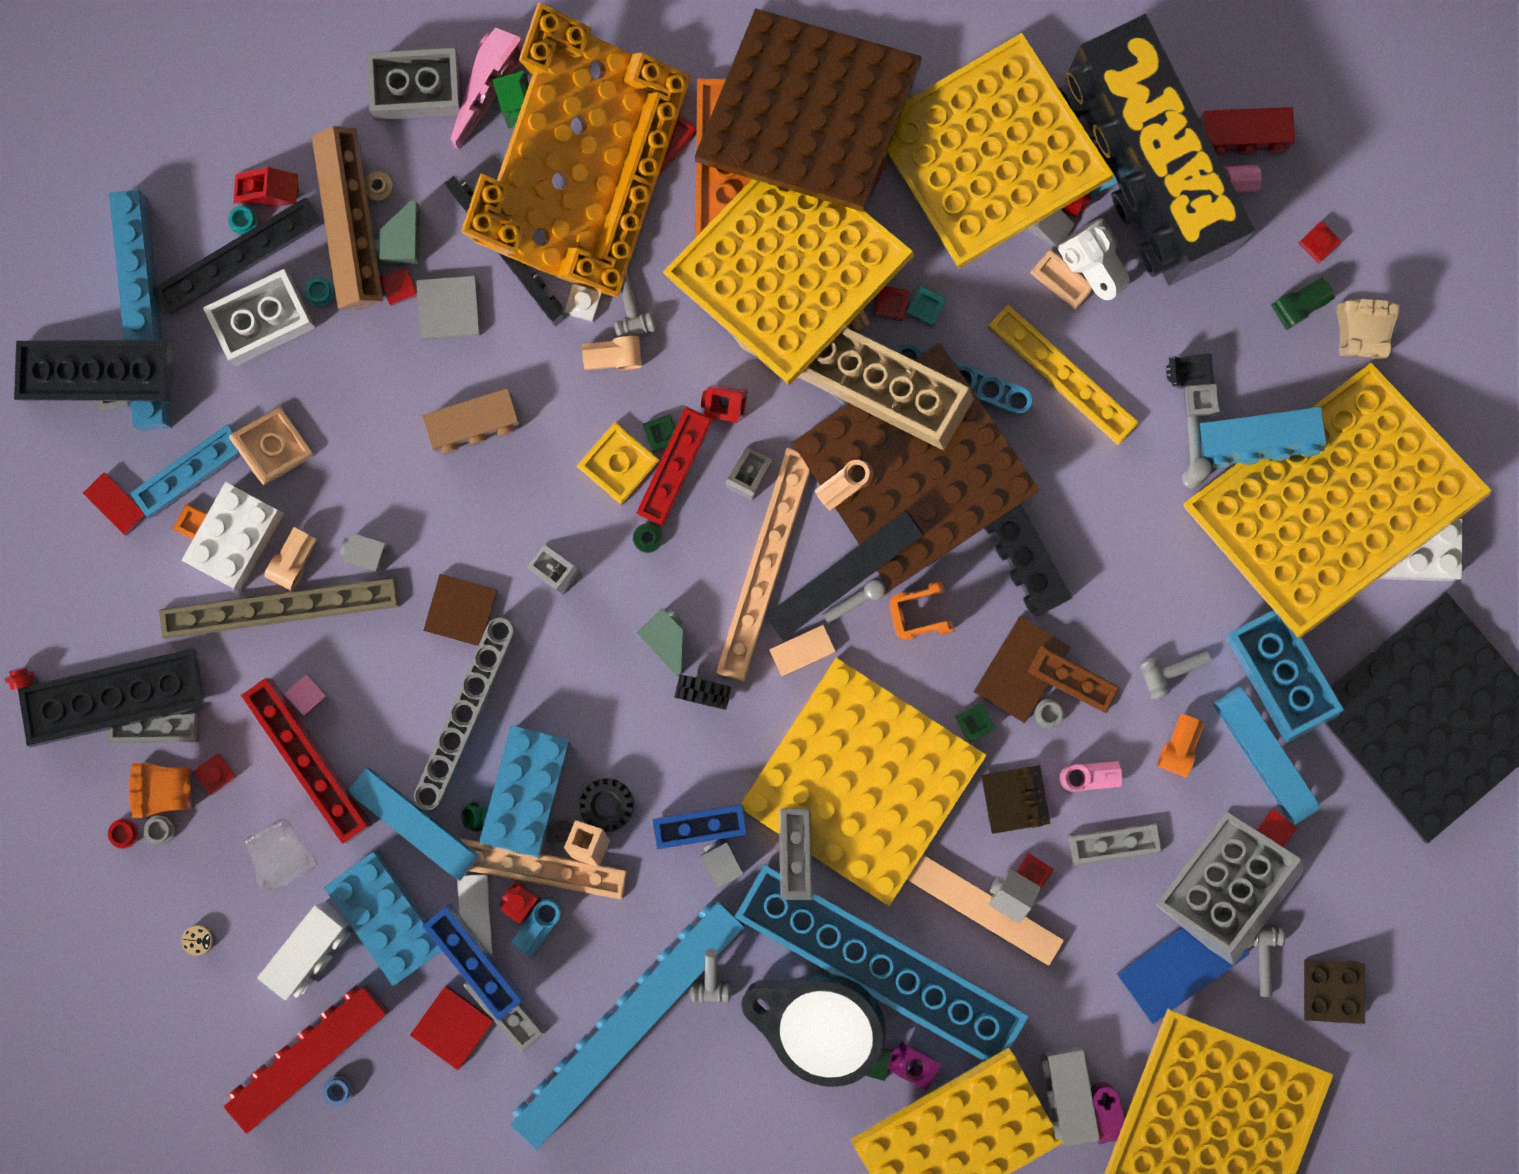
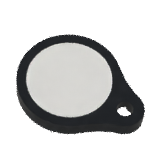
[741,974,886,1087]

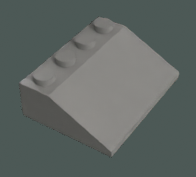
[1156,811,1304,966]

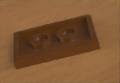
[973,616,1071,723]

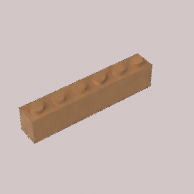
[312,126,383,310]

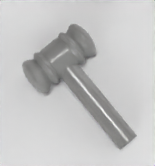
[615,270,656,337]
[1182,416,1211,489]
[823,578,889,623]
[1139,651,1212,699]
[1248,925,1286,997]
[689,948,731,1003]

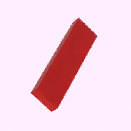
[636,406,714,526]

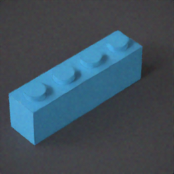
[1200,407,1326,469]

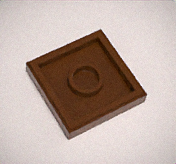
[423,574,498,646]

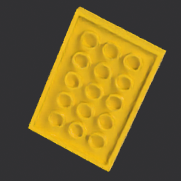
[850,1048,1061,1174]

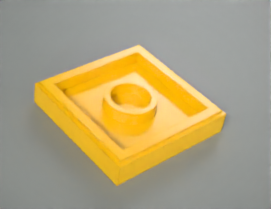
[577,422,660,505]

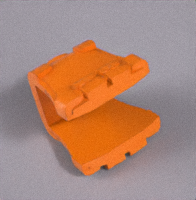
[890,581,955,640]
[129,762,192,818]

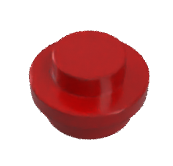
[4,667,35,690]
[108,819,139,849]

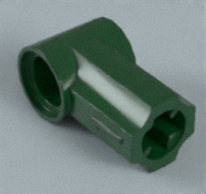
[1271,277,1335,330]

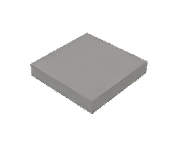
[416,276,480,340]

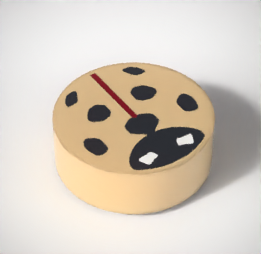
[182,925,214,956]

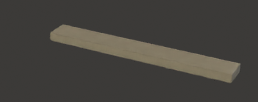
[159,577,400,639]

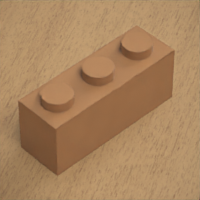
[422,388,521,455]

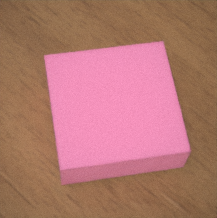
[284,674,327,716]

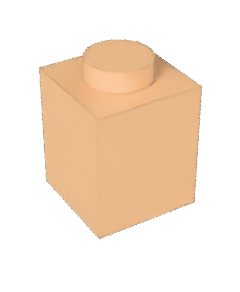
[564,820,610,867]

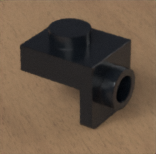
[1166,353,1214,389]

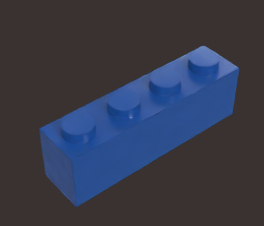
[422,904,525,1021]

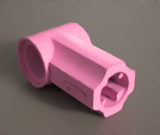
[1223,165,1262,193]
[1059,761,1122,792]

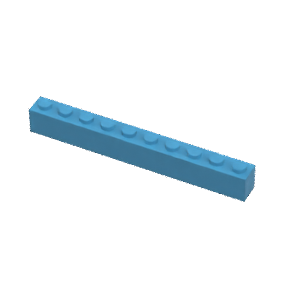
[511,900,745,1150]

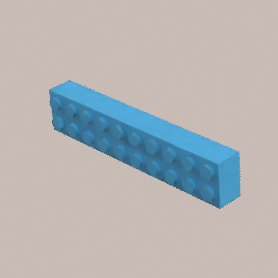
[735,863,1028,1061]

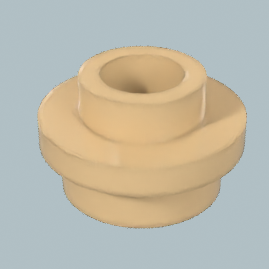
[365,171,393,201]

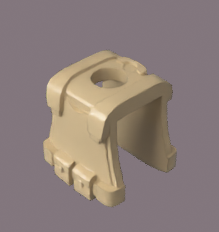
[1336,299,1400,359]

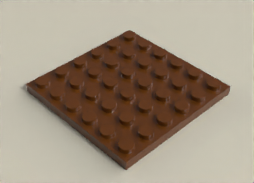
[694,8,922,212]
[791,343,1040,591]

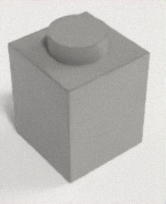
[340,533,389,573]
[700,839,744,888]
[988,869,1041,923]

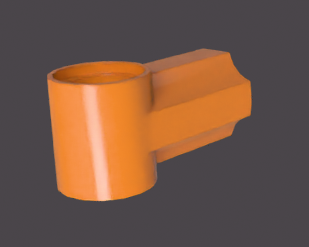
[1157,714,1205,778]

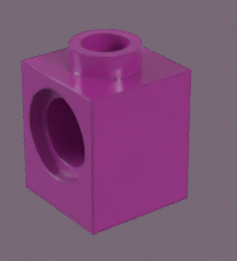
[887,1041,941,1091]

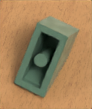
[375,201,420,265]
[636,608,684,677]

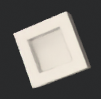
[565,284,602,322]

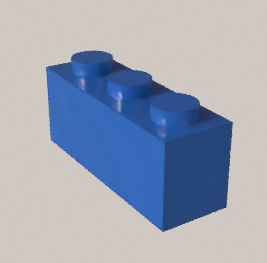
[652,804,747,850]

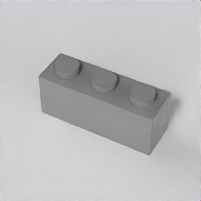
[1041,1046,1100,1147]

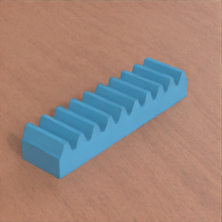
[130,424,241,518]

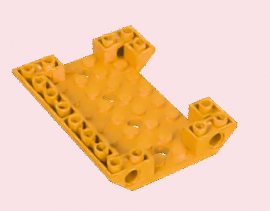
[461,3,691,297]

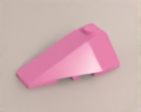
[451,28,523,149]

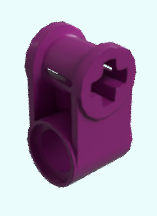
[1090,1082,1125,1144]

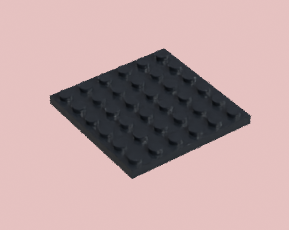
[1324,591,1519,843]

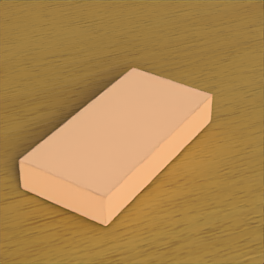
[1030,249,1093,310]
[769,625,836,677]

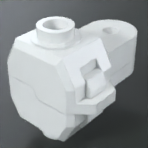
[1058,218,1129,300]

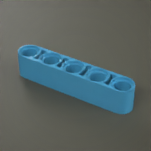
[896,344,1032,416]
[1213,686,1320,825]
[348,767,479,881]

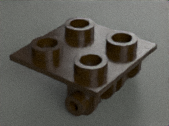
[981,765,1051,834]
[1304,960,1365,1024]

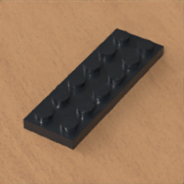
[14,340,174,402]
[18,648,206,747]

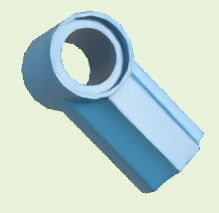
[511,897,563,957]

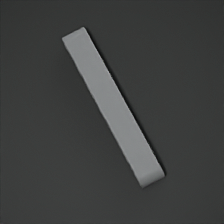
[414,618,516,810]

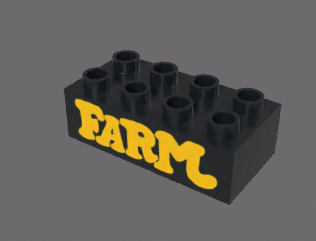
[1059,14,1256,286]

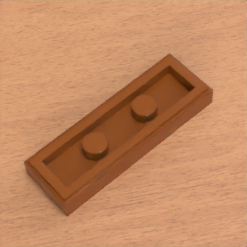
[1027,646,1120,713]

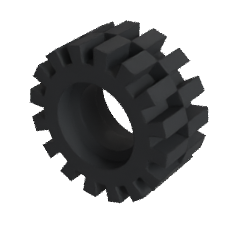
[674,674,732,710]
[579,778,634,832]

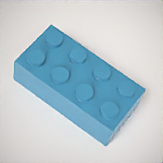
[1227,610,1343,744]
[479,725,571,859]
[324,850,442,986]

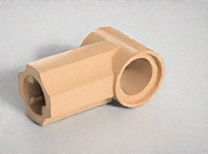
[582,336,642,370]
[814,460,874,511]
[265,527,318,591]

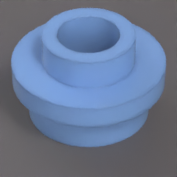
[322,1075,353,1106]

